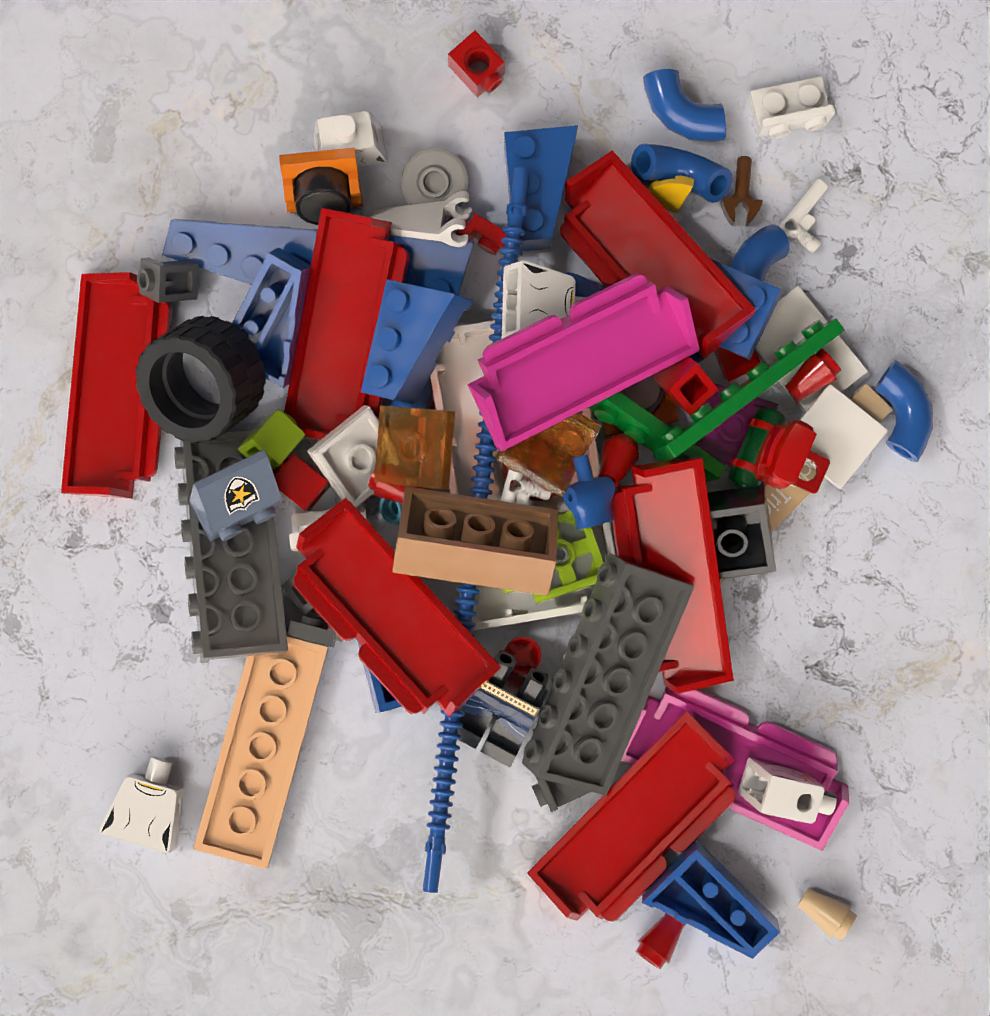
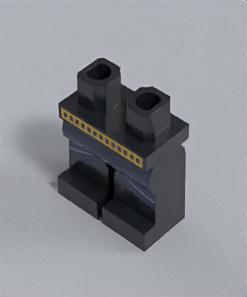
[457,650,549,767]

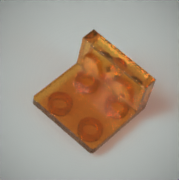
[496,412,601,497]

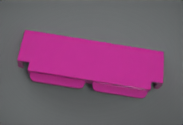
[467,273,700,451]
[621,687,849,851]

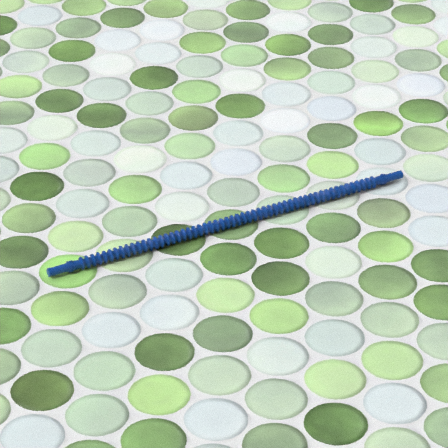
[422,167,529,893]

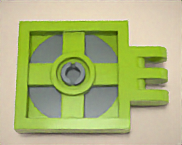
[503,511,604,604]

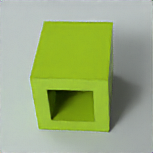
[238,408,305,470]

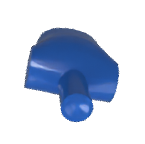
[563,454,615,530]

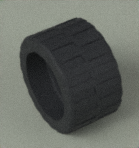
[135,316,266,443]

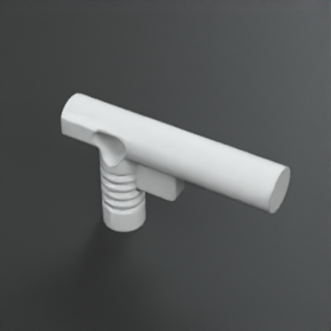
[779,179,828,254]
[500,463,552,505]

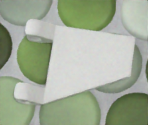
[371,191,472,247]

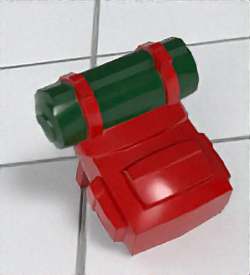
[728,408,830,494]

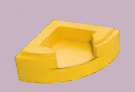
[647,175,694,213]

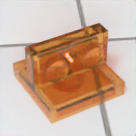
[374,405,455,489]

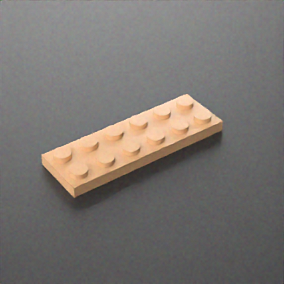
[193,636,329,869]

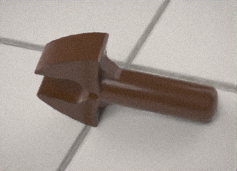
[720,156,763,227]

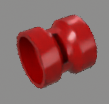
[504,637,542,675]

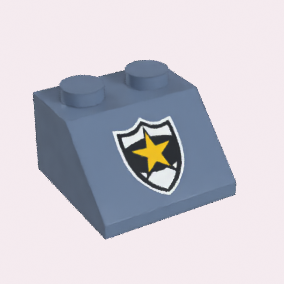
[189,450,282,541]

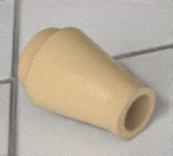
[797,887,857,941]

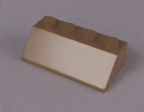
[392,486,558,596]

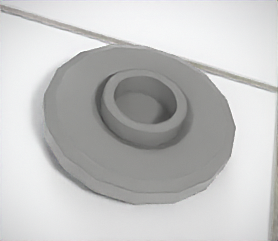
[401,147,470,215]

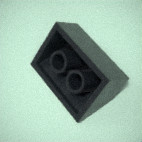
[707,485,776,579]

